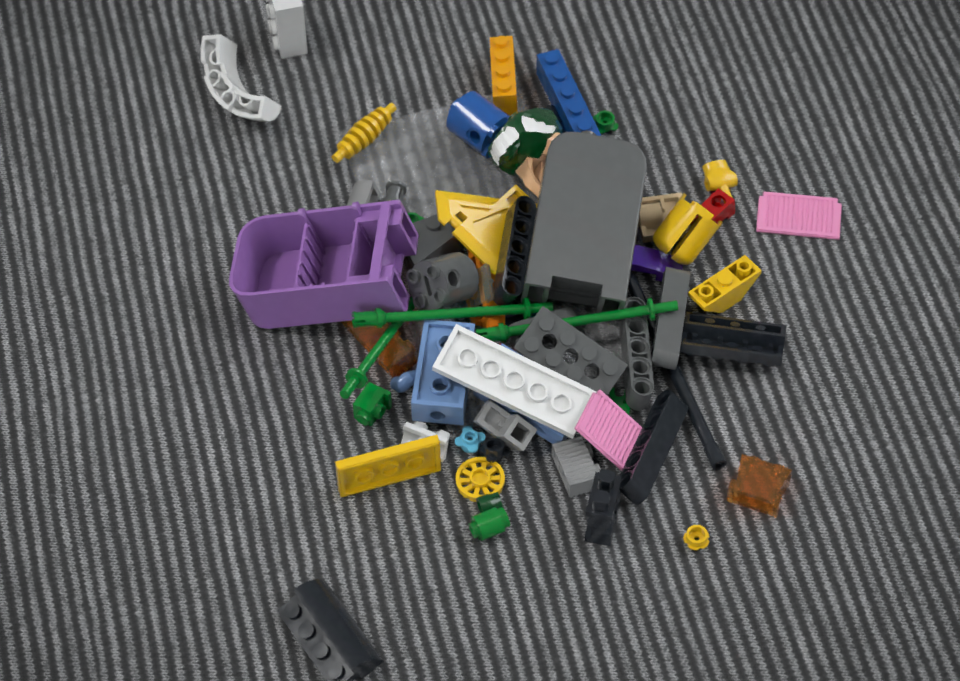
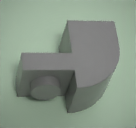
[473,400,538,451]

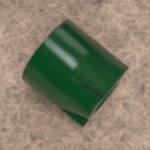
[476,492,503,513]

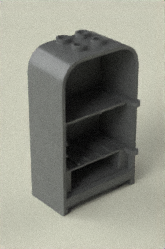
[520,131,647,321]

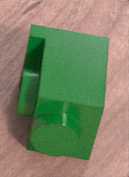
[353,382,392,427]

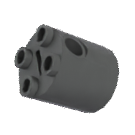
[406,252,479,310]

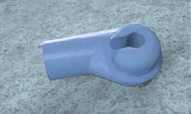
[390,369,416,393]

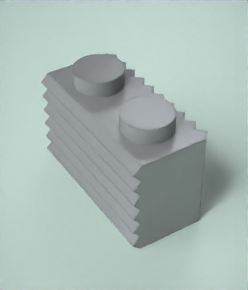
[552,435,601,498]

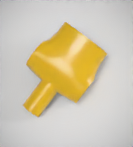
[702,160,738,203]

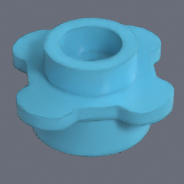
[455,426,485,453]

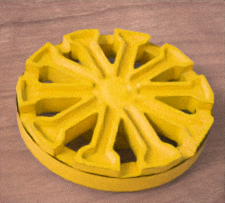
[456,457,505,502]

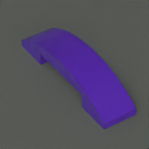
[631,245,683,282]

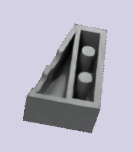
[403,214,465,270]

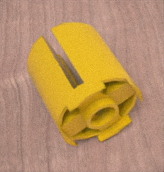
[653,193,723,265]

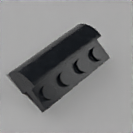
[680,312,787,367]
[276,579,384,681]

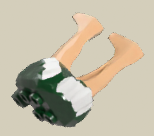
[488,108,563,197]

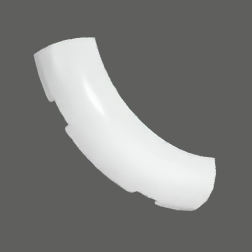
[201,34,281,121]

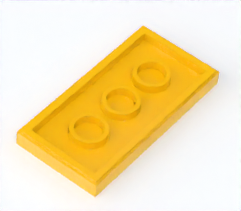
[335,435,441,497]

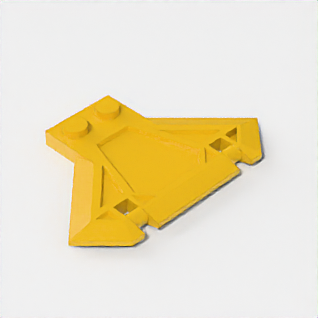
[435,184,537,275]

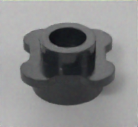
[479,438,510,463]

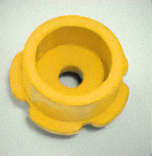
[683,525,709,550]

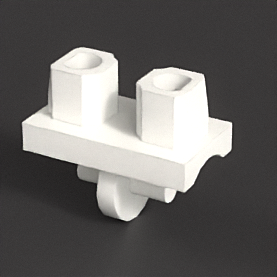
[401,421,450,462]

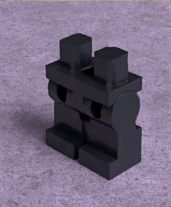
[584,469,622,546]

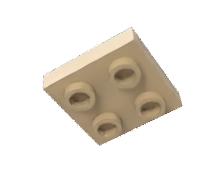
[638,192,691,243]

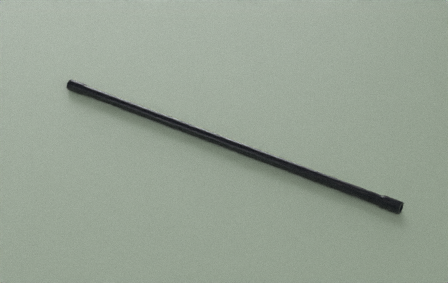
[544,105,727,470]

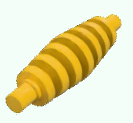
[332,103,397,163]

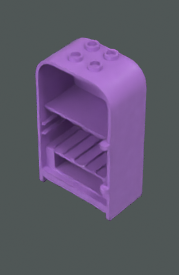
[229,200,419,329]

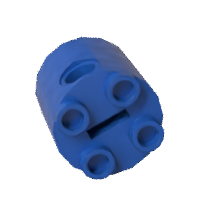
[446,91,510,159]

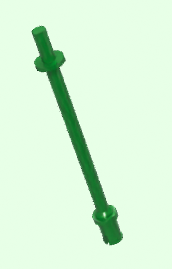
[340,296,415,399]
[352,297,553,329]
[475,298,678,344]

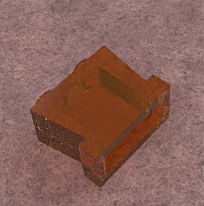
[727,454,792,517]

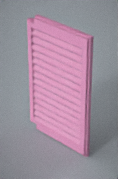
[756,192,842,240]
[574,390,642,471]

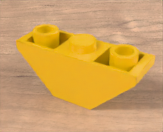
[688,255,762,313]

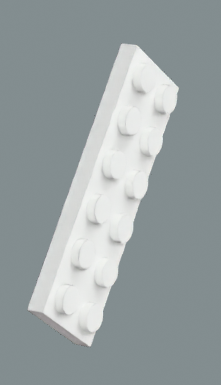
[432,324,596,439]

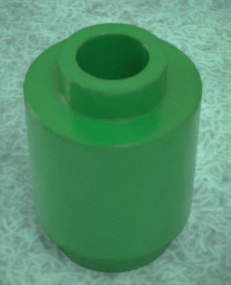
[469,507,510,541]

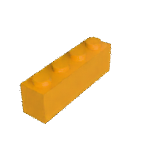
[490,36,518,116]

